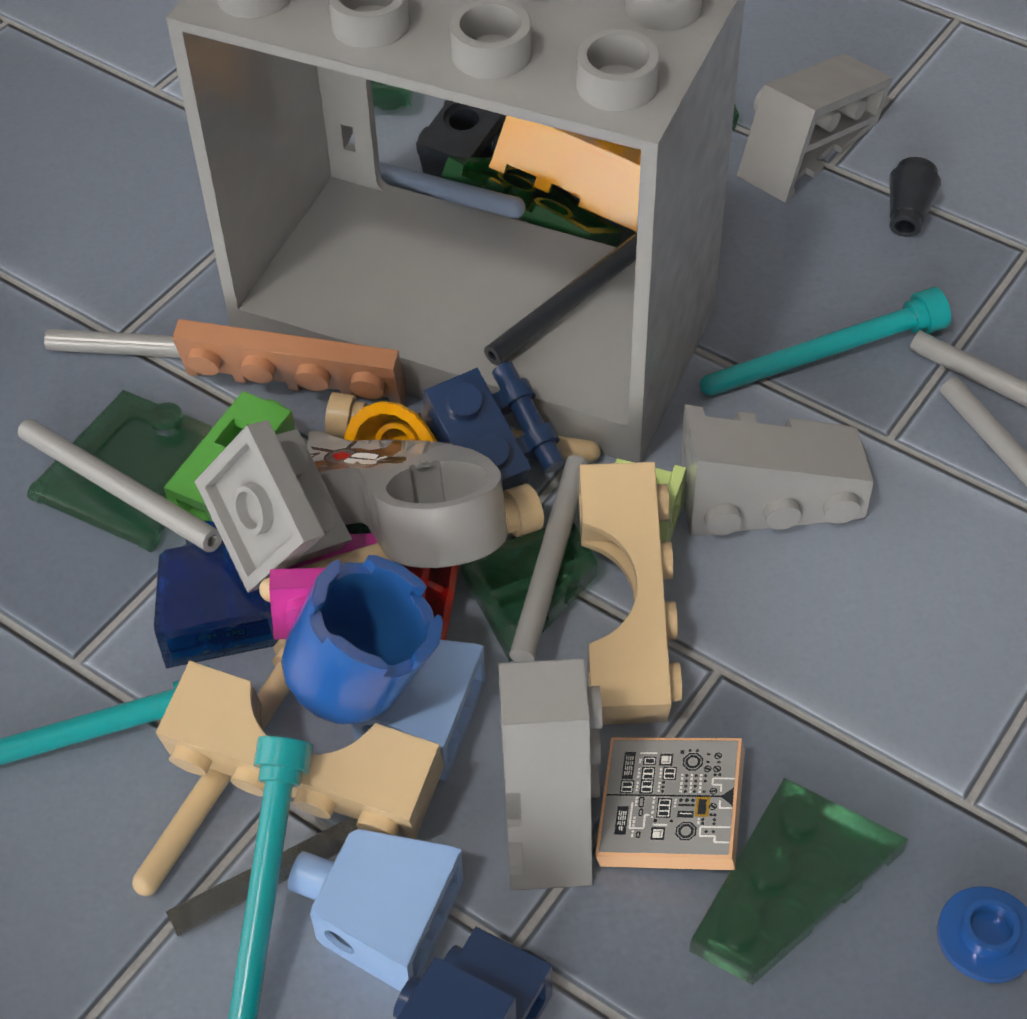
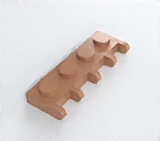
[172,319,407,405]

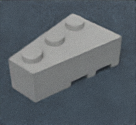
[737,53,893,202]
[680,404,874,536]
[498,659,602,891]

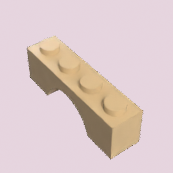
[578,462,682,725]
[156,661,444,839]

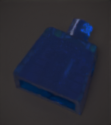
[154,521,279,669]

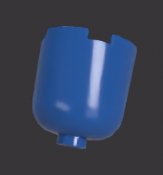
[281,555,443,724]

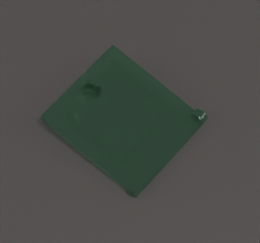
[27,390,213,552]

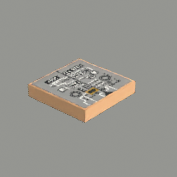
[595,737,745,870]

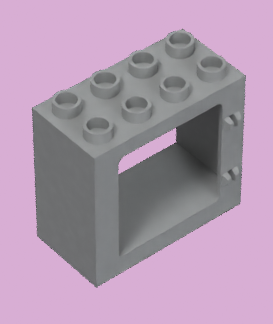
[166,0,745,463]

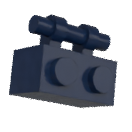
[422,362,565,491]

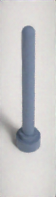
[379,162,525,218]

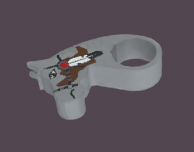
[305,430,508,568]

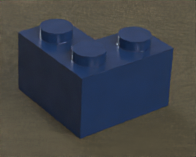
[393,926,552,1019]

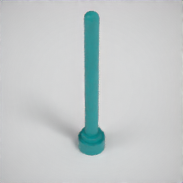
[700,286,951,396]
[0,665,211,765]
[228,736,313,1019]

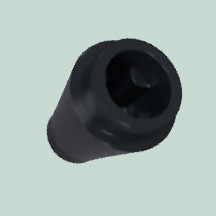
[889,157,941,237]

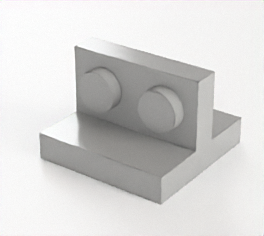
[194,420,352,592]

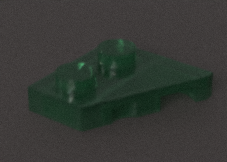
[461,522,598,662]

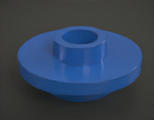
[937,886,1027,983]

